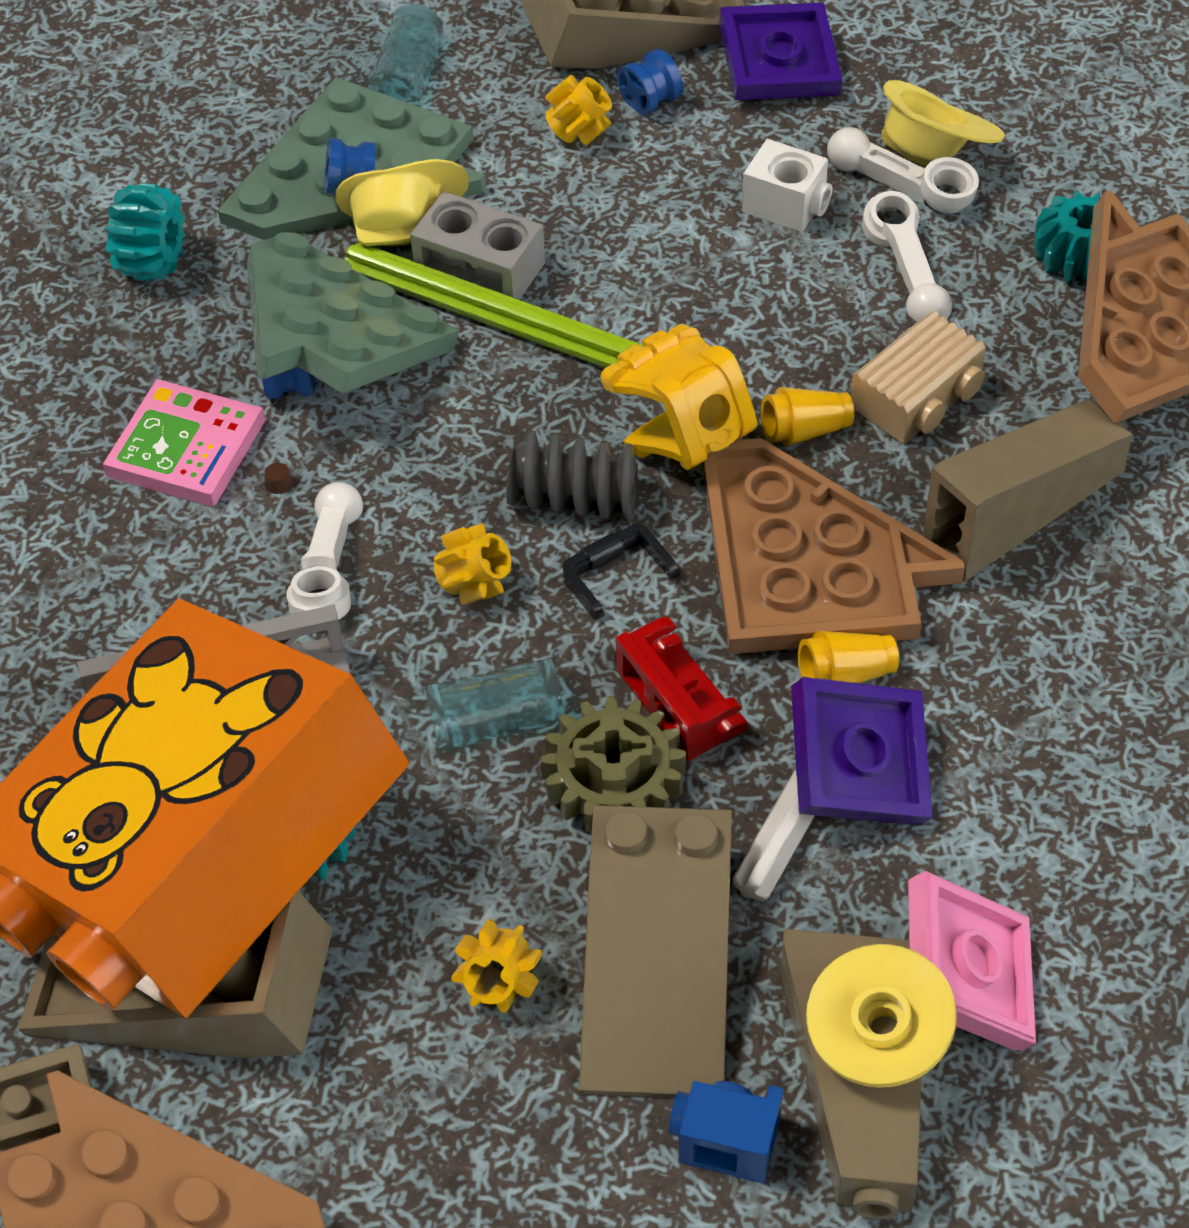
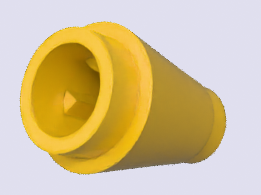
[761,387,854,447]
[798,631,899,684]

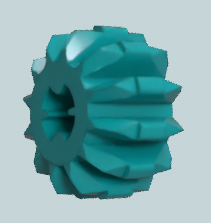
[104,183,186,281]
[1034,190,1101,283]

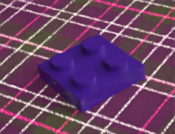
[719,2,843,101]
[791,677,933,825]

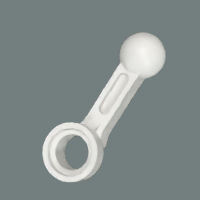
[827,127,979,213]
[862,191,952,322]
[286,482,363,619]

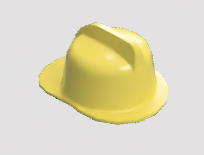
[882,80,1005,166]
[335,159,469,247]

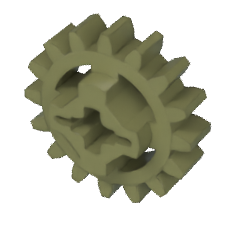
[541,696,686,832]

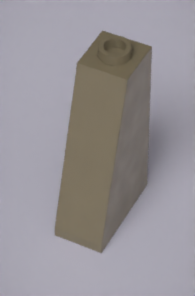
[923,398,1133,582]
[781,929,922,1219]

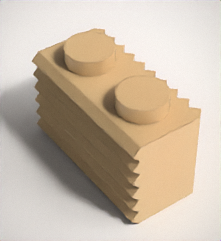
[851,310,986,444]

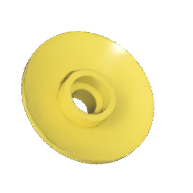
[806,944,957,1088]

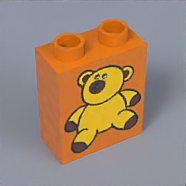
[0,598,410,1019]

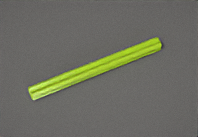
[345,243,643,368]

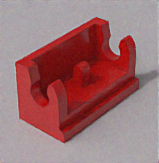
[615,617,747,762]

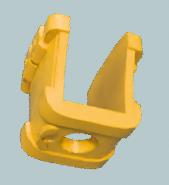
[601,324,758,470]

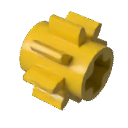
[545,75,612,146]
[434,523,511,605]
[451,919,543,1013]

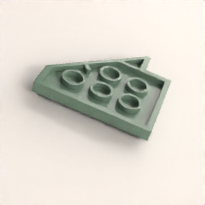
[218,77,486,240]
[247,232,459,394]

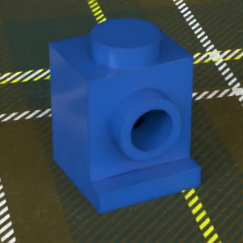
[668,1080,784,1184]

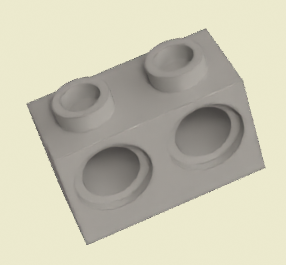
[410,191,545,300]

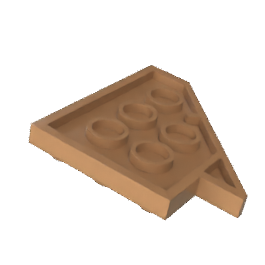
[1078,190,1189,424]
[702,438,965,655]
[0,1070,325,1228]

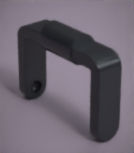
[562,524,680,621]

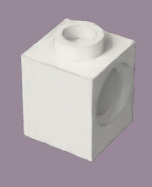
[742,139,832,232]

